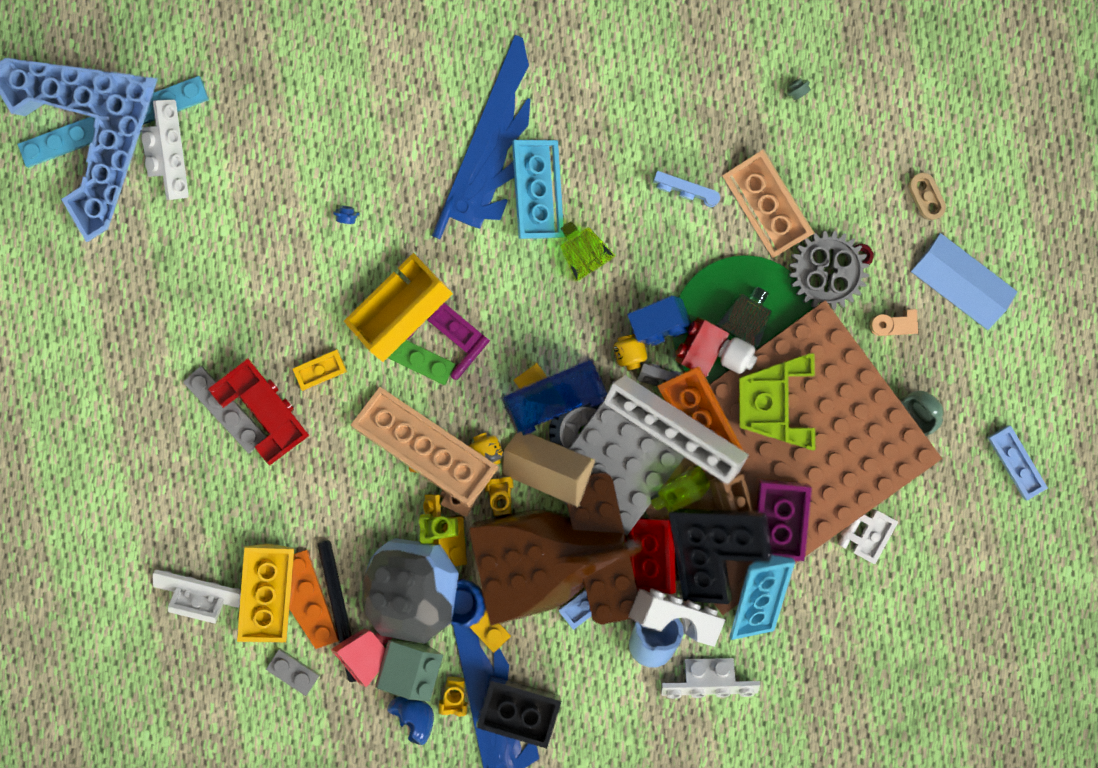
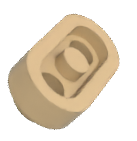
[909,173,946,220]

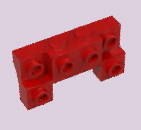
[208,358,310,466]

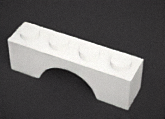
[629,588,725,647]

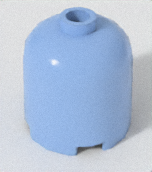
[629,618,684,668]

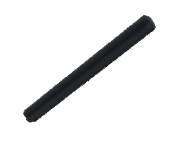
[317,540,356,682]

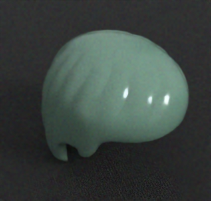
[900,391,944,436]

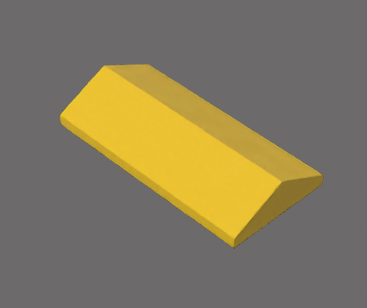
[237,544,294,642]

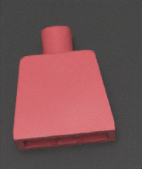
[331,628,392,687]

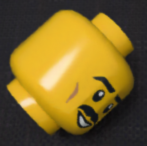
[613,334,647,371]

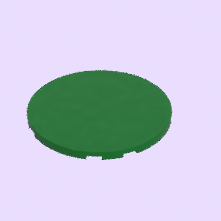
[672,255,813,384]

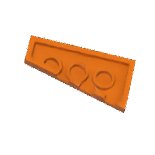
[289,549,339,649]

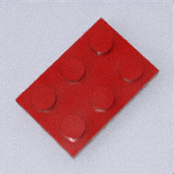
[628,518,676,594]

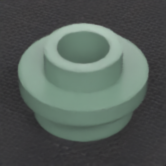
[787,78,811,100]

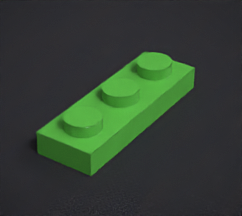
[388,340,456,386]

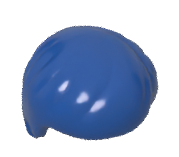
[451,579,486,627]
[387,696,434,745]

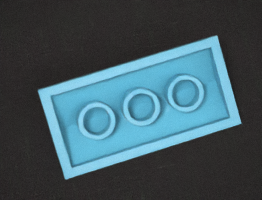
[512,140,564,239]
[729,555,795,640]

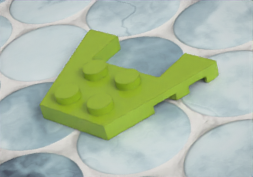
[739,353,815,450]

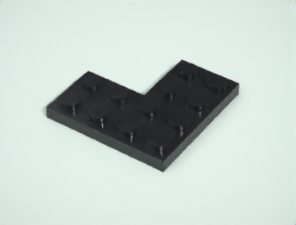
[669,508,772,604]

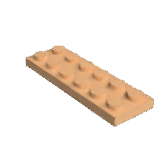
[351,387,498,508]

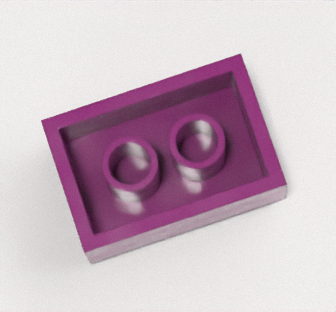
[756,479,812,562]

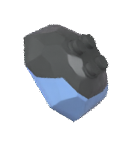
[362,538,459,643]

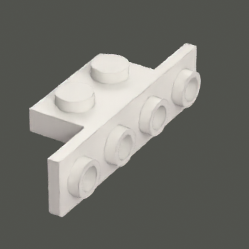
[141,100,189,200]
[153,570,241,624]
[661,658,760,699]

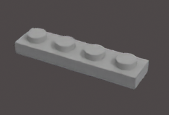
[183,366,267,454]

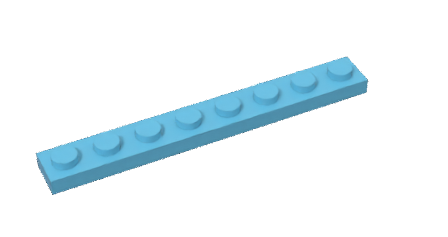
[18,76,209,168]

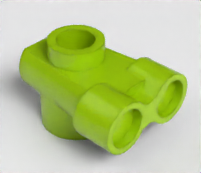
[419,514,458,544]

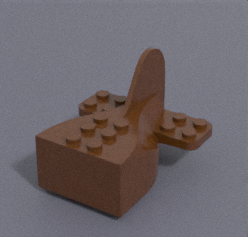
[469,472,642,626]

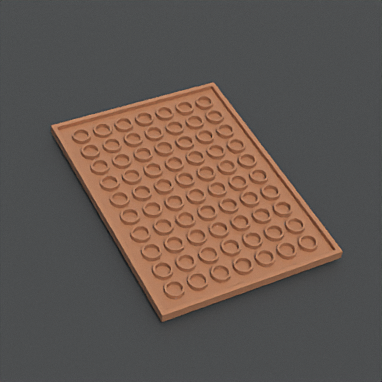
[646,300,942,615]

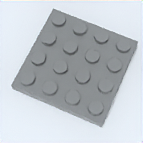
[569,399,685,535]

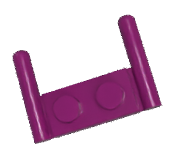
[406,303,490,380]

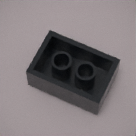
[476,675,562,749]

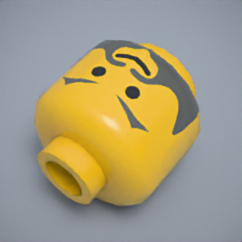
[469,432,504,465]

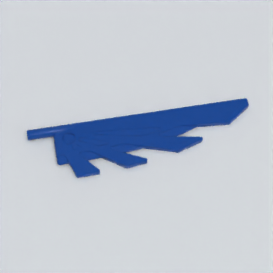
[432,35,531,239]
[453,625,539,768]

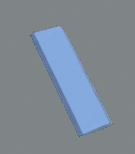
[911,233,1018,330]

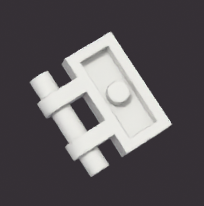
[838,510,898,564]

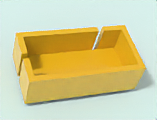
[343,253,453,362]

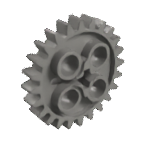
[788,231,869,310]

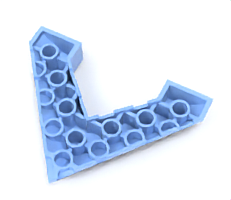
[0,58,158,242]

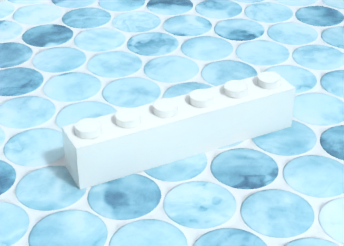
[604,375,749,484]

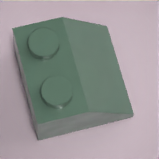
[375,640,443,702]

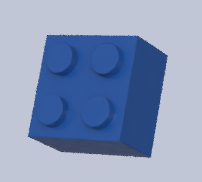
[627,295,691,346]

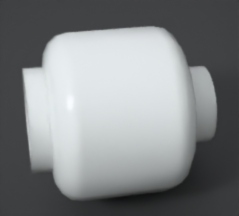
[719,337,757,374]

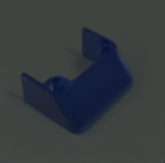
[500,358,607,436]

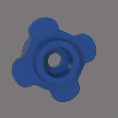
[333,206,360,224]

